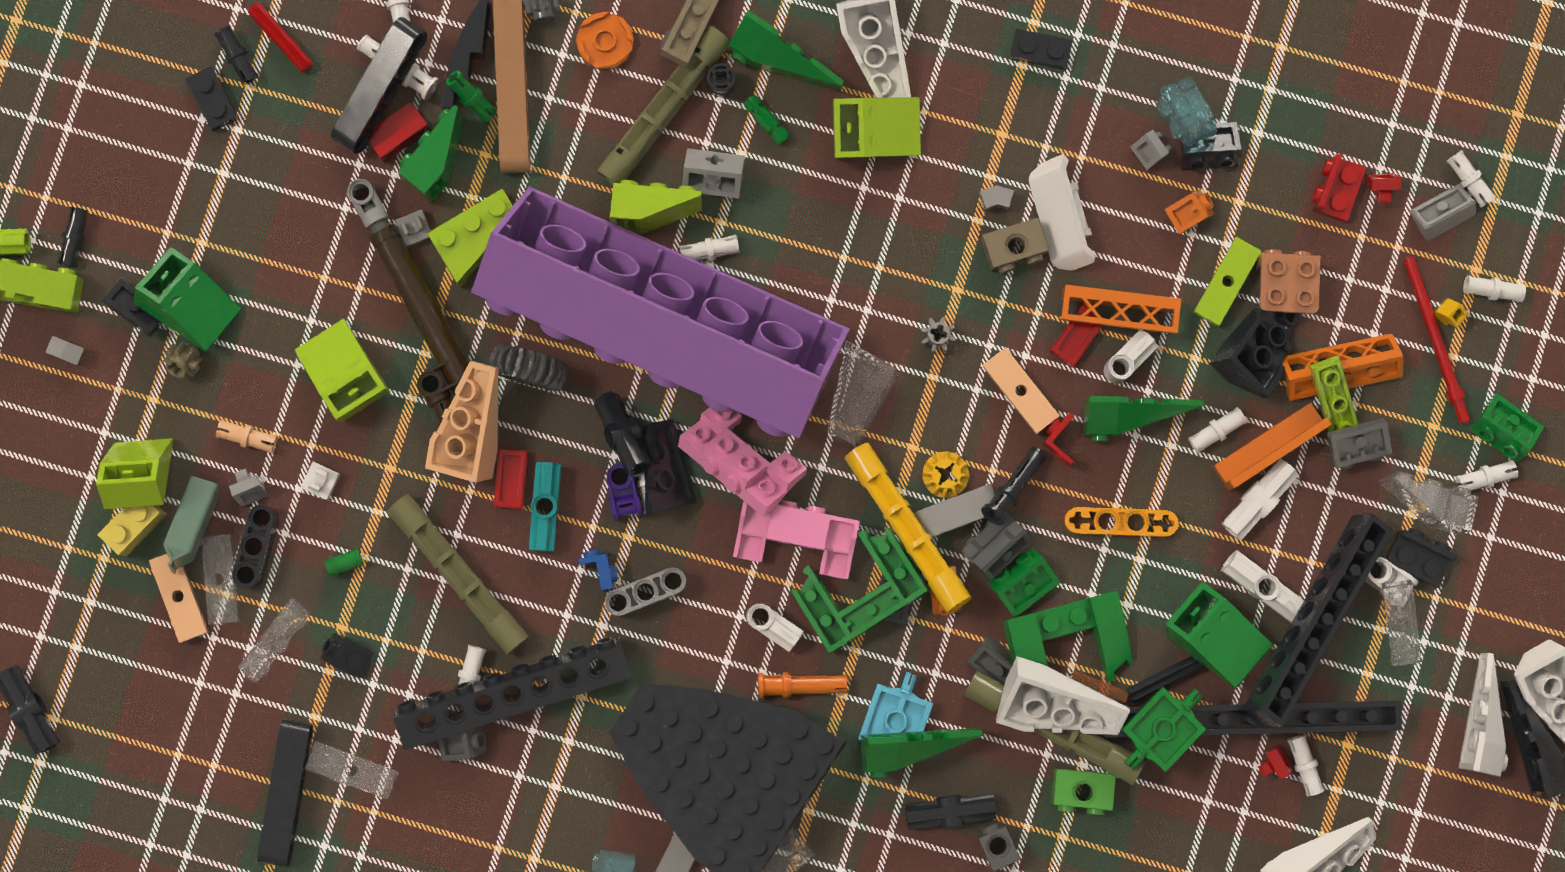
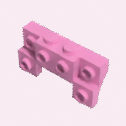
[678,407,807,517]
[733,500,860,580]

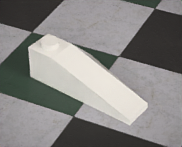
[836,0,911,98]
[1514,639,1565,744]
[1458,653,1508,777]
[996,656,1130,735]
[1260,817,1376,872]

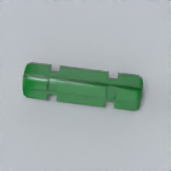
[744,95,790,145]

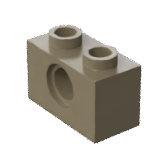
[981,218,1049,274]

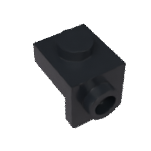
[321,632,373,678]

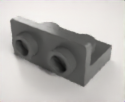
[1327,418,1392,469]

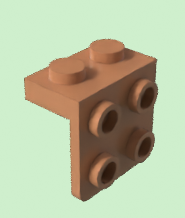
[1256,250,1321,314]

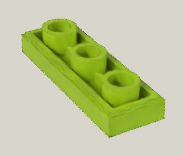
[1193,237,1261,327]
[1309,356,1359,432]

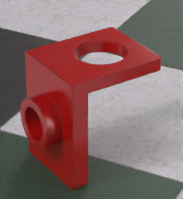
[1042,412,1074,467]

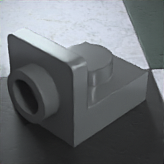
[438,726,487,761]

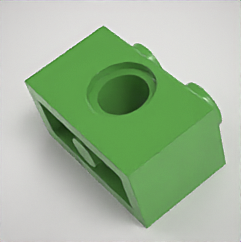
[1051,768,1116,815]

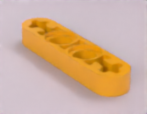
[1063,507,1179,537]

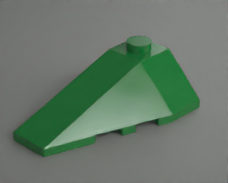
[729,10,844,92]
[1083,396,1204,442]
[861,728,983,777]

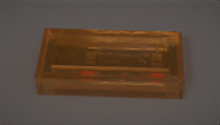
[1069,671,1129,703]

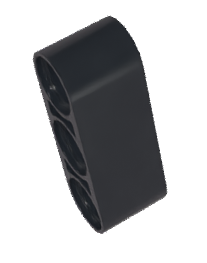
[232,505,279,589]

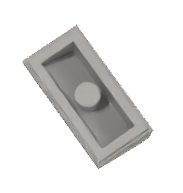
[1410,183,1476,241]

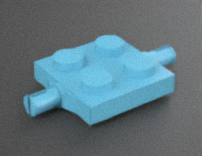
[858,672,933,740]

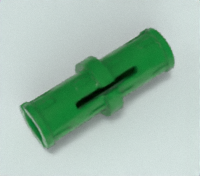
[446,70,497,122]

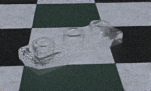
[201,534,240,625]
[1381,580,1422,667]
[238,597,310,683]
[305,741,399,800]

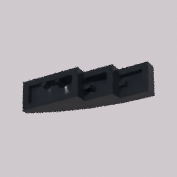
[441,0,491,111]

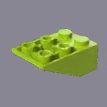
[833,97,921,158]
[610,180,702,235]
[295,319,391,423]
[96,438,173,509]

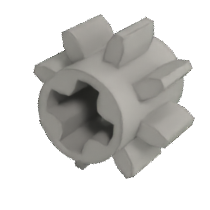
[920,317,956,353]

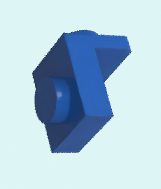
[578,549,619,591]

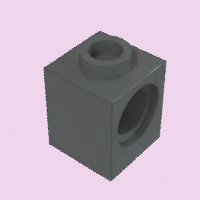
[977,823,1020,871]

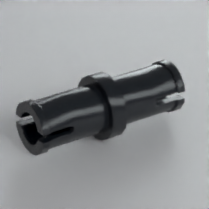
[214,26,259,85]
[57,206,89,267]

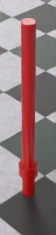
[1403,256,1471,424]

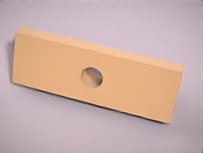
[982,347,1060,434]
[149,554,209,643]

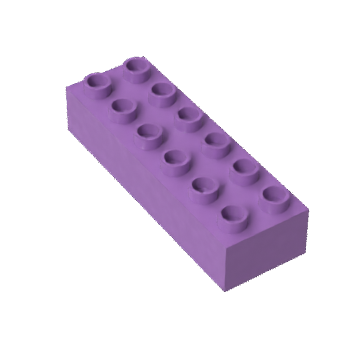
[471,186,850,438]

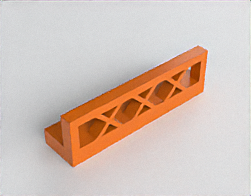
[1061,285,1181,334]
[1282,333,1404,401]
[1212,403,1332,491]

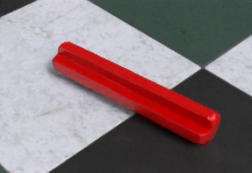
[247,2,313,73]

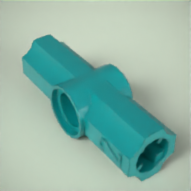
[529,462,562,552]

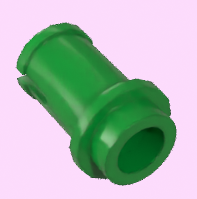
[324,548,364,578]

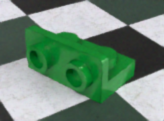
[1470,393,1544,462]
[987,549,1061,618]

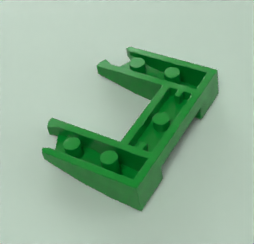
[791,528,931,654]
[1002,591,1132,682]

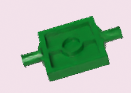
[1121,687,1206,772]

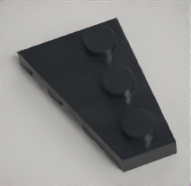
[643,419,697,515]

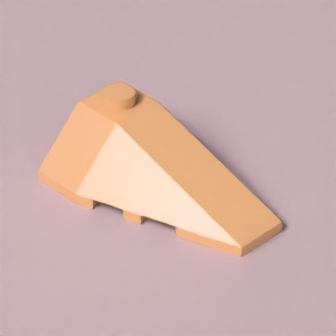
[425,361,499,483]

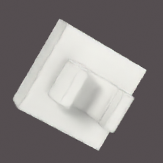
[300,461,341,501]

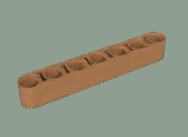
[493,0,531,174]

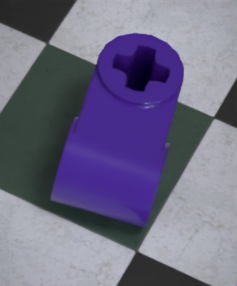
[606,464,643,521]

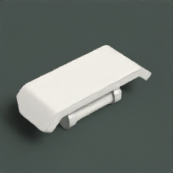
[1029,154,1096,271]

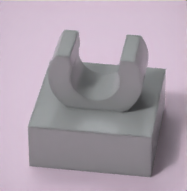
[1130,130,1171,170]
[395,209,431,248]
[229,468,268,507]

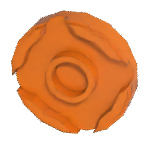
[576,12,634,70]

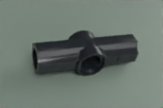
[594,391,652,477]
[0,665,60,755]
[905,793,996,830]

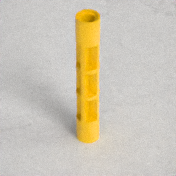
[845,443,972,614]

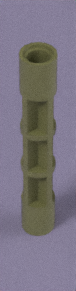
[597,25,731,185]
[387,494,529,655]
[964,671,1146,785]

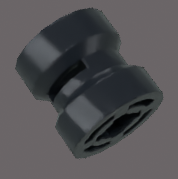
[707,63,736,98]

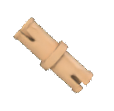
[216,420,278,454]

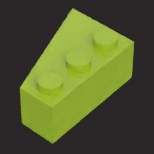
[427,189,513,288]
[0,258,84,314]

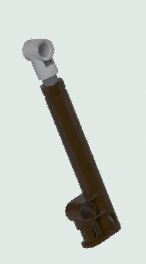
[347,179,469,428]

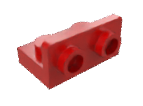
[1311,153,1366,223]

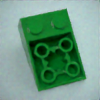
[398,105,464,204]
[134,247,241,352]
[1165,581,1273,689]

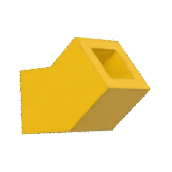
[1434,298,1468,328]

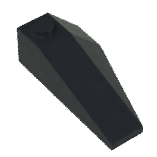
[1210,303,1301,398]
[1501,680,1565,798]

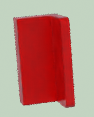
[369,102,431,163]

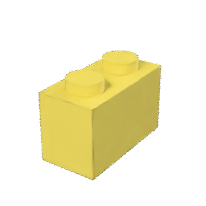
[98,505,167,557]

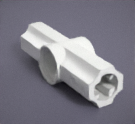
[1222,458,1299,540]
[1221,550,1304,623]

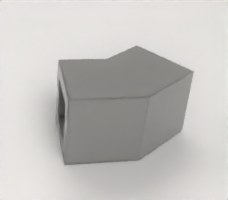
[979,185,1014,211]
[45,336,84,365]

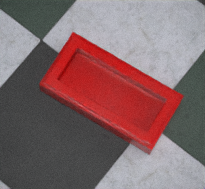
[1049,304,1104,368]
[493,449,528,510]

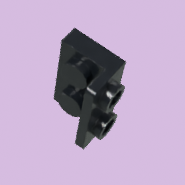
[1178,122,1242,171]
[1385,528,1457,588]

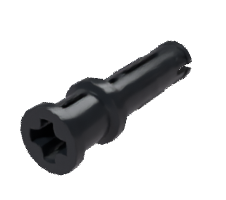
[981,447,1046,525]

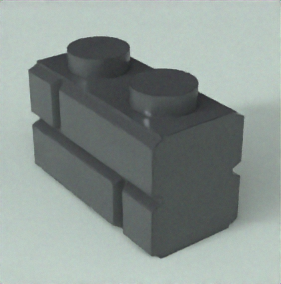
[962,514,1032,582]

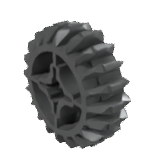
[489,344,568,391]

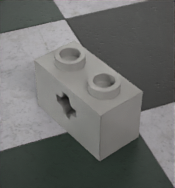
[682,148,745,199]

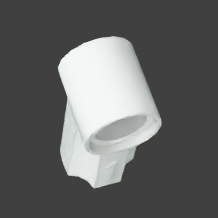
[1104,330,1159,384]
[746,604,804,652]

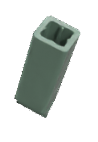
[163,476,221,574]

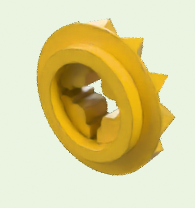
[922,451,969,498]

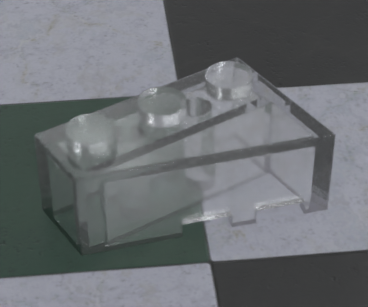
[827,341,900,449]

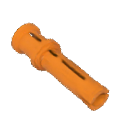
[758,672,847,699]

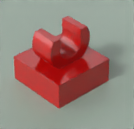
[1366,173,1401,204]
[1258,743,1294,780]

